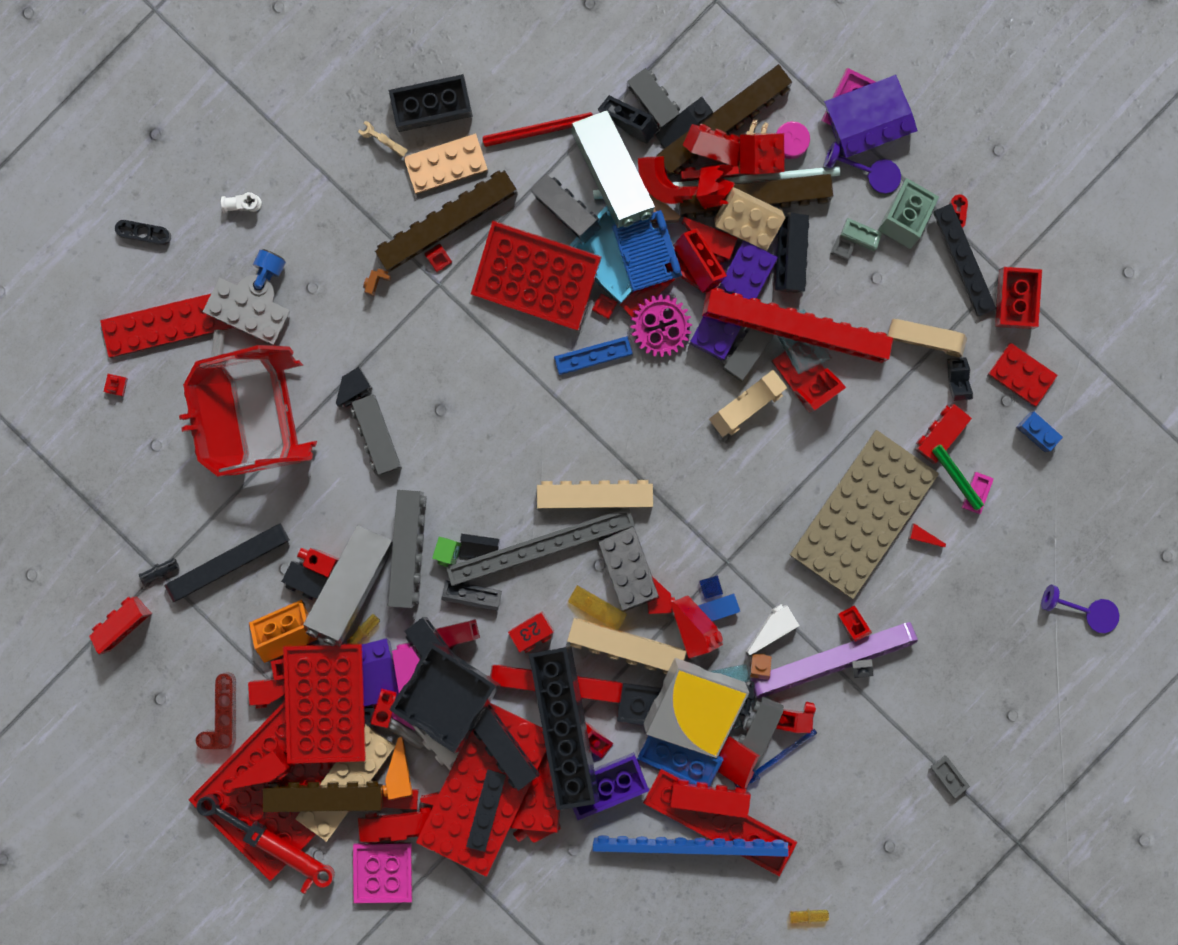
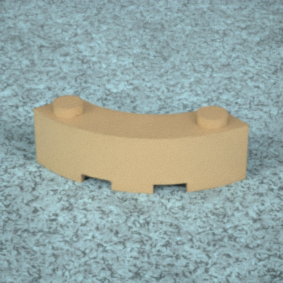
[709,370,787,437]

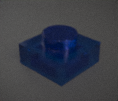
[699,575,723,599]

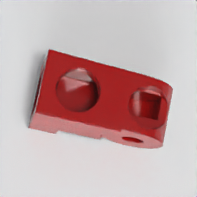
[371,688,397,728]

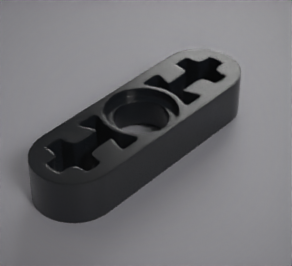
[115,220,171,245]

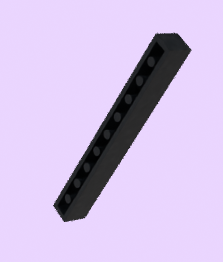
[404,617,541,791]

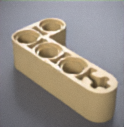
[888,319,967,357]

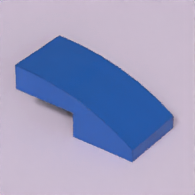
[698,593,741,621]

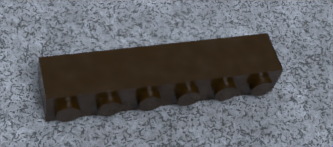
[263,781,383,812]

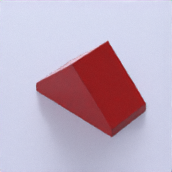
[838,605,872,642]

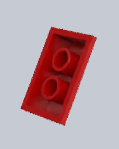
[89,596,152,654]

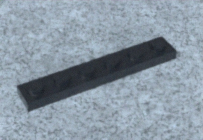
[932,203,997,317]

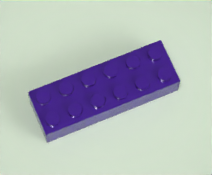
[689,240,778,361]

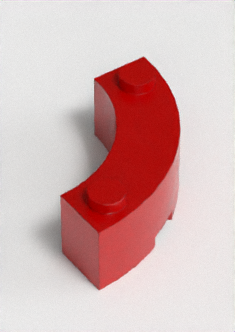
[358,807,431,842]

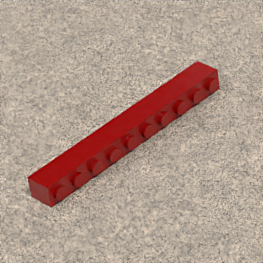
[702,288,893,363]

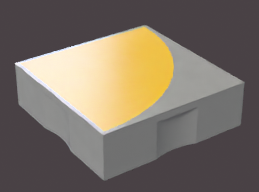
[643,658,749,758]

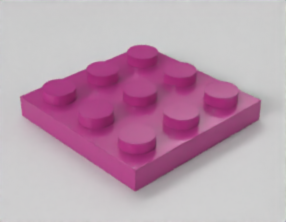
[353,843,412,903]

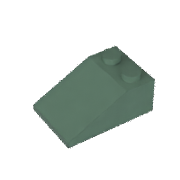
[878,178,939,249]

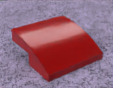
[717,736,760,789]

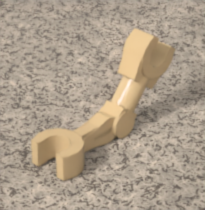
[358,121,408,157]

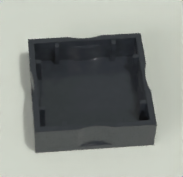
[389,642,501,753]

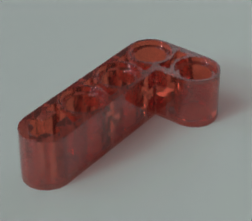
[195,672,236,749]

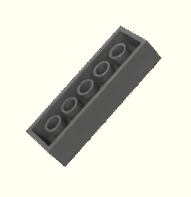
[388,490,427,608]

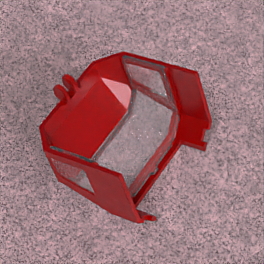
[179,345,317,477]

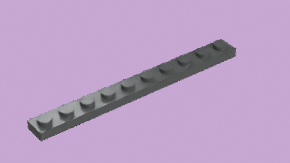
[446,508,635,586]

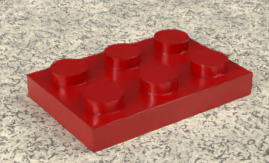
[988,342,1058,407]

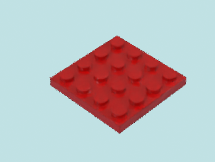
[510,752,560,833]

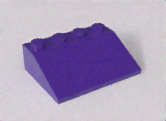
[824,75,918,158]
[362,638,399,707]

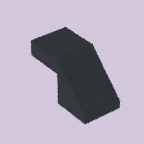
[947,357,973,401]

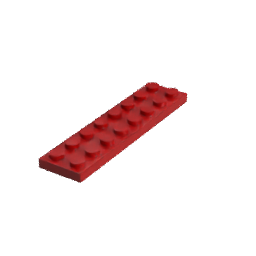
[100,293,235,358]
[643,769,798,877]

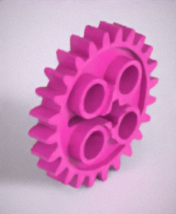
[629,294,692,357]

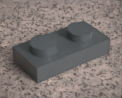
[930,755,970,798]

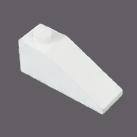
[746,604,799,655]

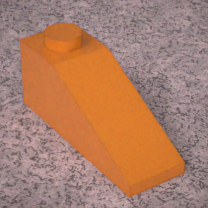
[383,737,413,801]

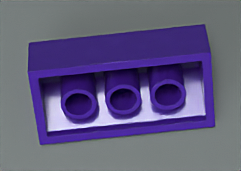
[573,752,650,821]

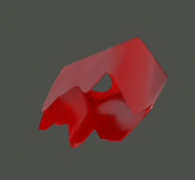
[696,164,735,209]

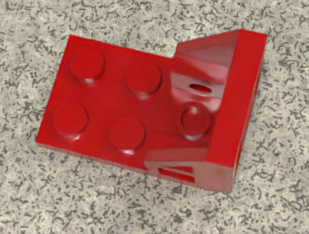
[771,341,846,413]

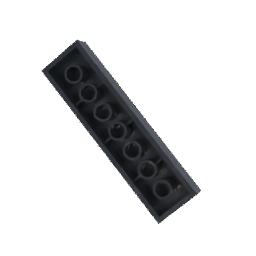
[529,646,600,810]

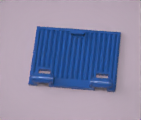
[612,210,682,292]

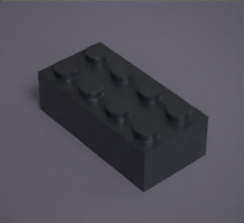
[388,74,473,132]

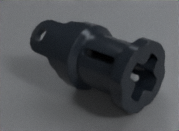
[739,681,755,717]

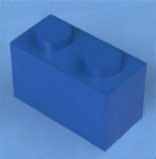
[1017,411,1063,452]

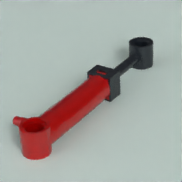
[196,794,335,894]

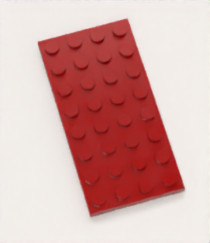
[416,703,546,877]

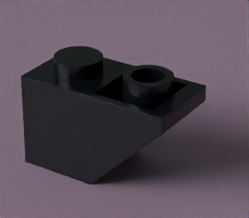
[336,367,373,408]

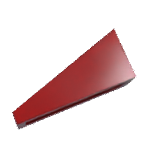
[909,523,946,547]

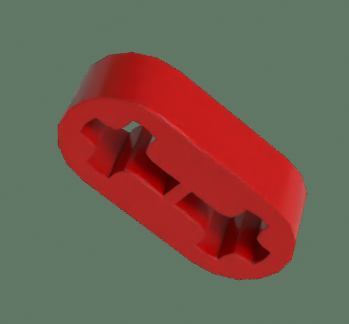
[949,194,968,228]

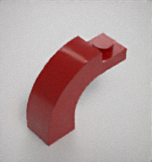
[638,156,698,204]

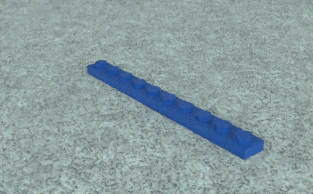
[593,835,788,856]

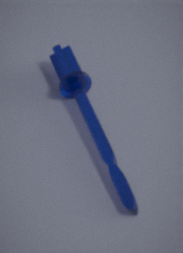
[734,729,817,788]

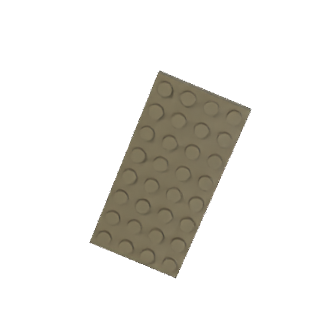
[789,430,939,599]

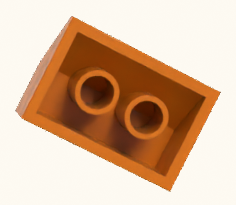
[249,600,317,663]

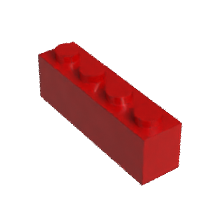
[670,779,751,818]

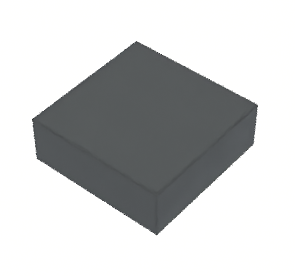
[830,235,856,261]

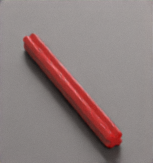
[482,112,593,147]

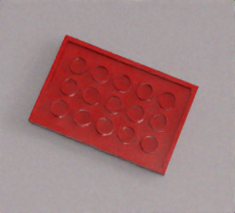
[471,221,602,330]
[283,644,366,764]

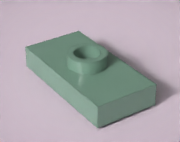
[840,218,882,252]

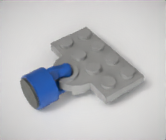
[203,249,290,345]

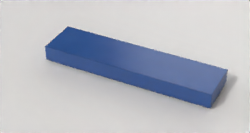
[554,336,633,375]

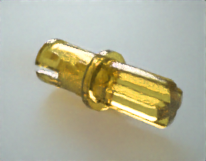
[347,614,380,644]
[790,908,829,924]

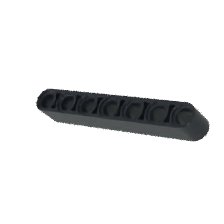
[164,523,290,603]

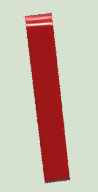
[490,665,623,703]

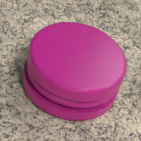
[776,121,810,159]

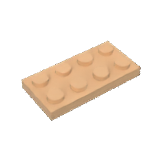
[404,134,488,194]

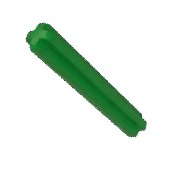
[932,445,984,510]

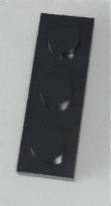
[441,580,502,611]

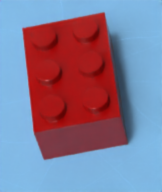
[995,267,1042,330]

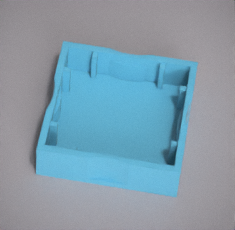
[569,205,654,304]

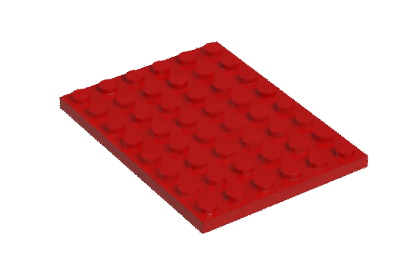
[188,701,378,881]

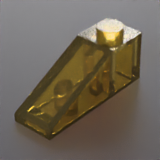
[568,585,627,631]

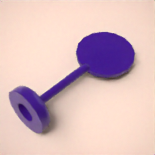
[824,142,901,194]
[1041,584,1120,633]

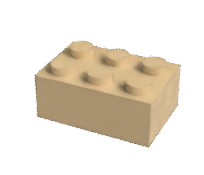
[714,187,785,251]

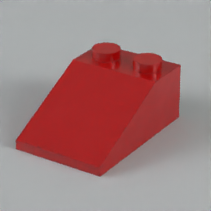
[671,595,723,658]
[225,746,293,790]

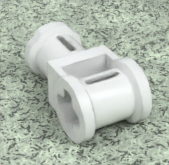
[221,192,262,213]

